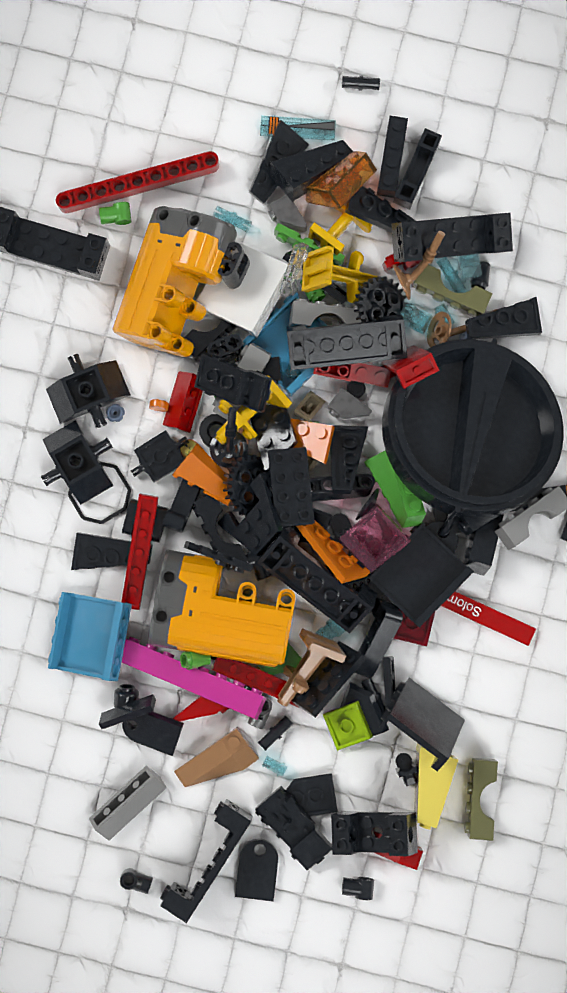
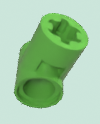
[99,202,132,225]

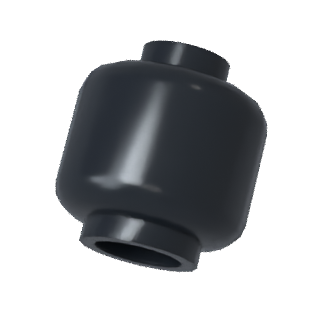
[114,684,139,708]

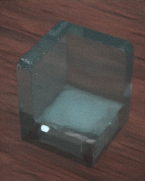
[458,253,482,283]

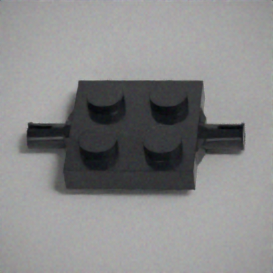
[130,430,190,483]

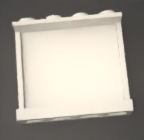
[196,241,293,338]

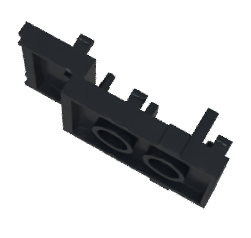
[194,353,272,413]
[255,786,332,870]

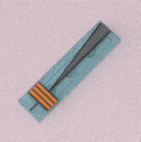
[260,115,336,141]

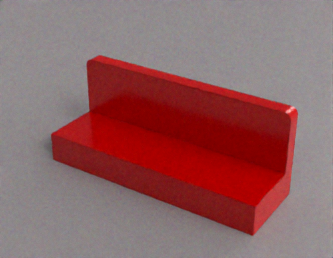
[163,371,203,433]

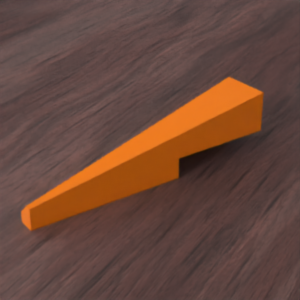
[172,443,231,506]

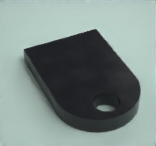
[122,712,184,756]
[235,839,278,902]

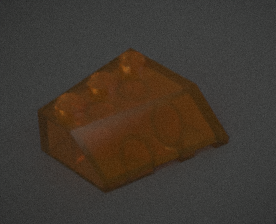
[306,151,377,209]

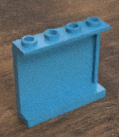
[243,292,328,396]
[48,592,132,681]

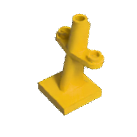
[308,196,372,256]
[301,245,377,303]
[215,375,292,445]

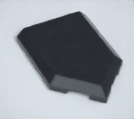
[340,681,389,736]
[286,773,338,817]

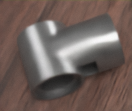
[247,696,273,729]

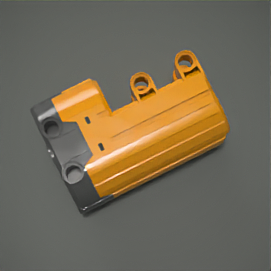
[112,206,237,357]
[148,550,296,668]

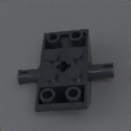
[46,354,131,429]
[41,420,114,505]

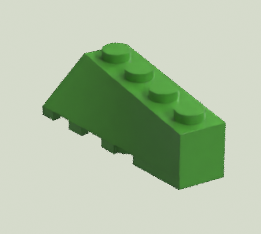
[364,451,426,528]

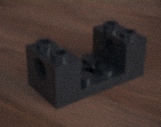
[331,811,418,856]

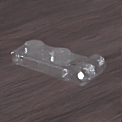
[280,242,309,297]

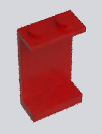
[380,345,439,388]

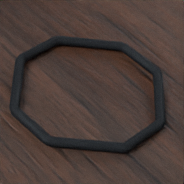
[68,461,131,524]

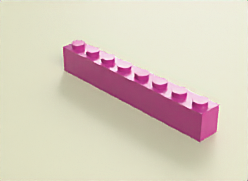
[121,636,266,720]

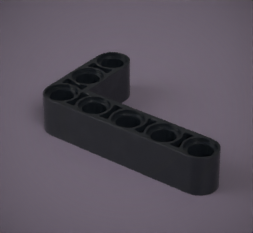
[310,473,375,502]

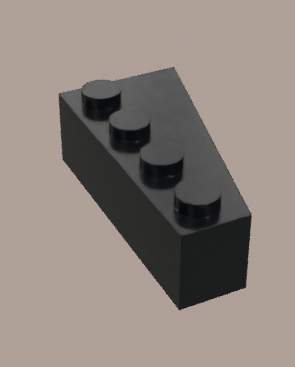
[270,140,355,202]
[464,514,504,576]

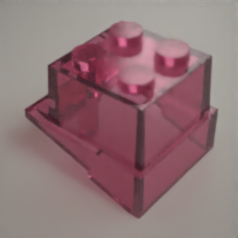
[339,504,411,572]

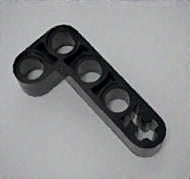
[162,479,201,533]
[354,598,403,678]

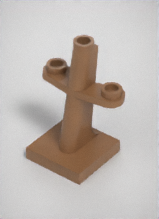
[277,628,346,706]

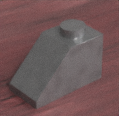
[268,195,307,232]
[328,388,372,419]

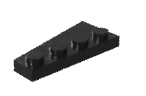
[345,178,416,233]
[330,425,368,494]

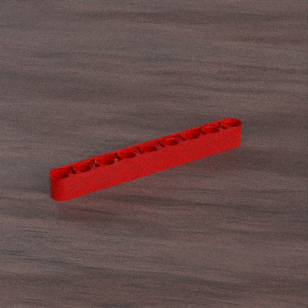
[55,151,219,213]

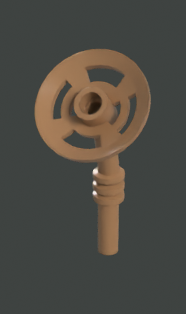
[393,231,445,300]
[427,309,498,347]

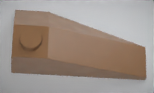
[174,726,259,787]

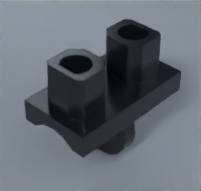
[395,753,418,786]

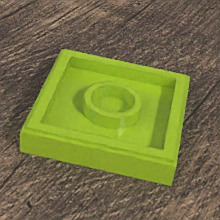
[323,701,373,751]

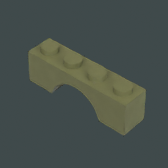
[412,264,493,317]
[464,758,498,841]

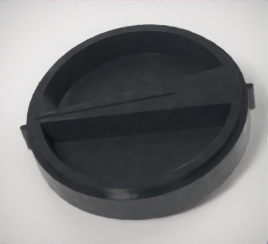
[382,338,564,520]

